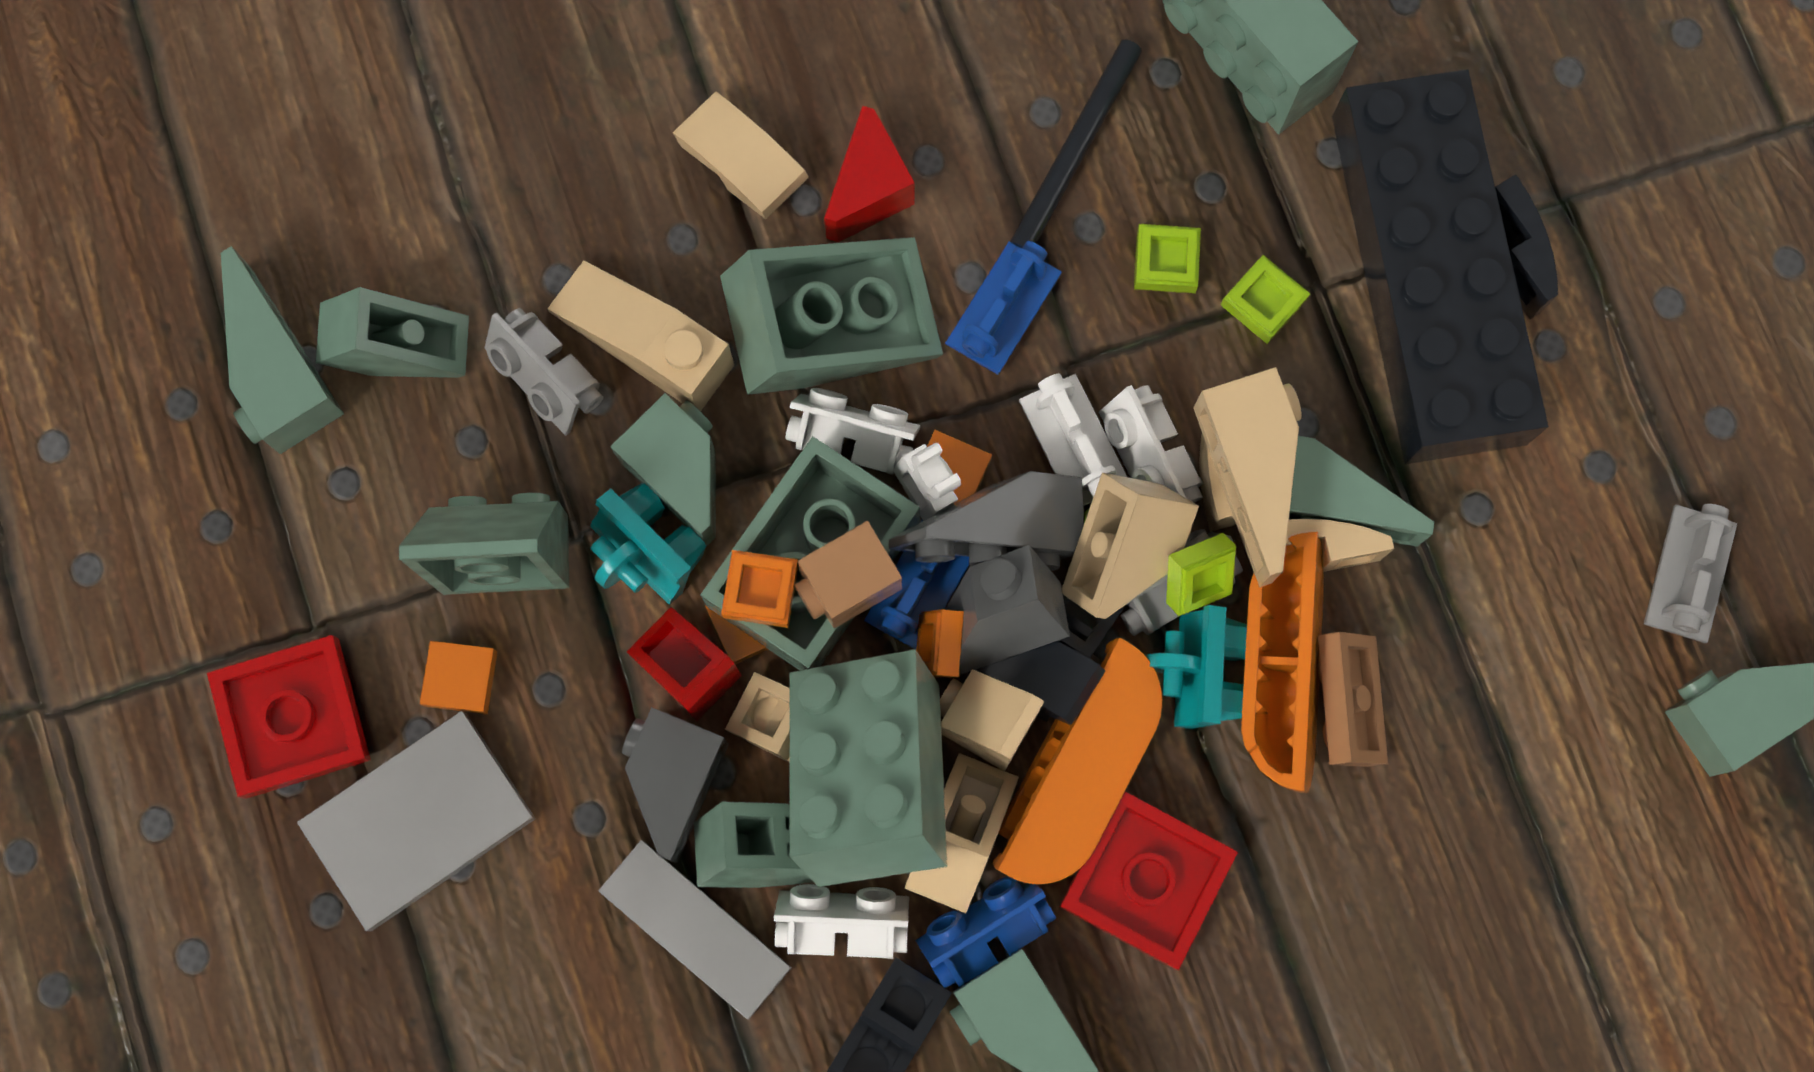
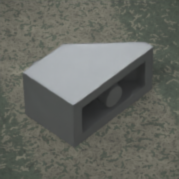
[945,545,1070,678]
[622,707,729,864]

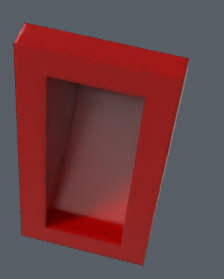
[824,105,915,242]
[626,607,742,721]

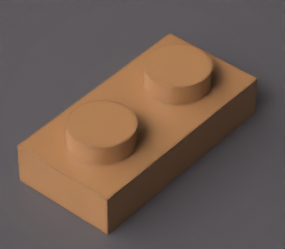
[1317,632,1388,767]

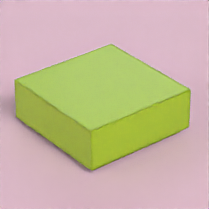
[1134,224,1201,293]
[1220,255,1310,344]
[1166,533,1236,616]

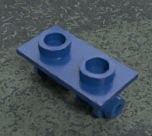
[945,241,1062,375]
[864,519,969,649]
[915,876,1056,989]

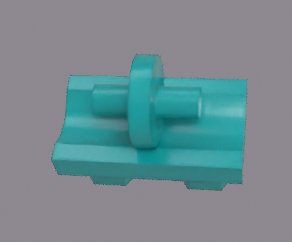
[590,483,706,605]
[1146,605,1247,729]

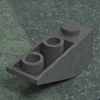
[888,471,1084,571]

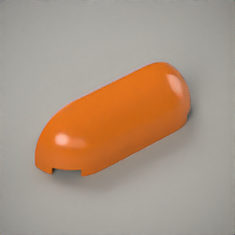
[1241,532,1324,793]
[993,638,1162,884]

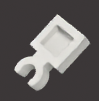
[893,443,961,521]

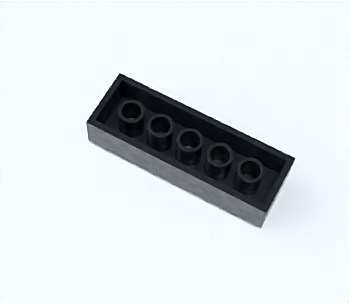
[1332,69,1549,464]

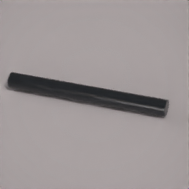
[1010,39,1142,248]

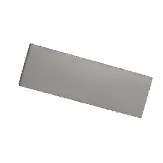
[598,840,792,1020]

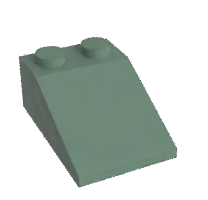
[720,237,943,395]
[399,493,570,595]

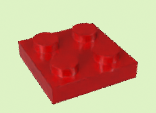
[207,635,371,799]
[1059,792,1238,970]

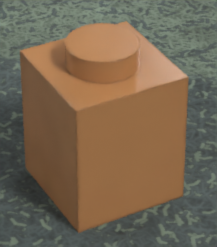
[794,521,902,629]

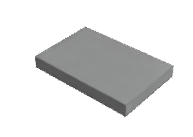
[297,711,536,932]

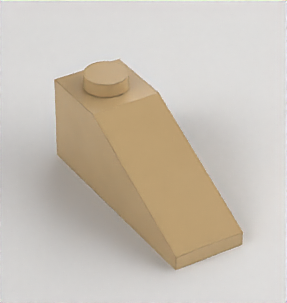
[547,261,735,411]
[1193,367,1302,587]

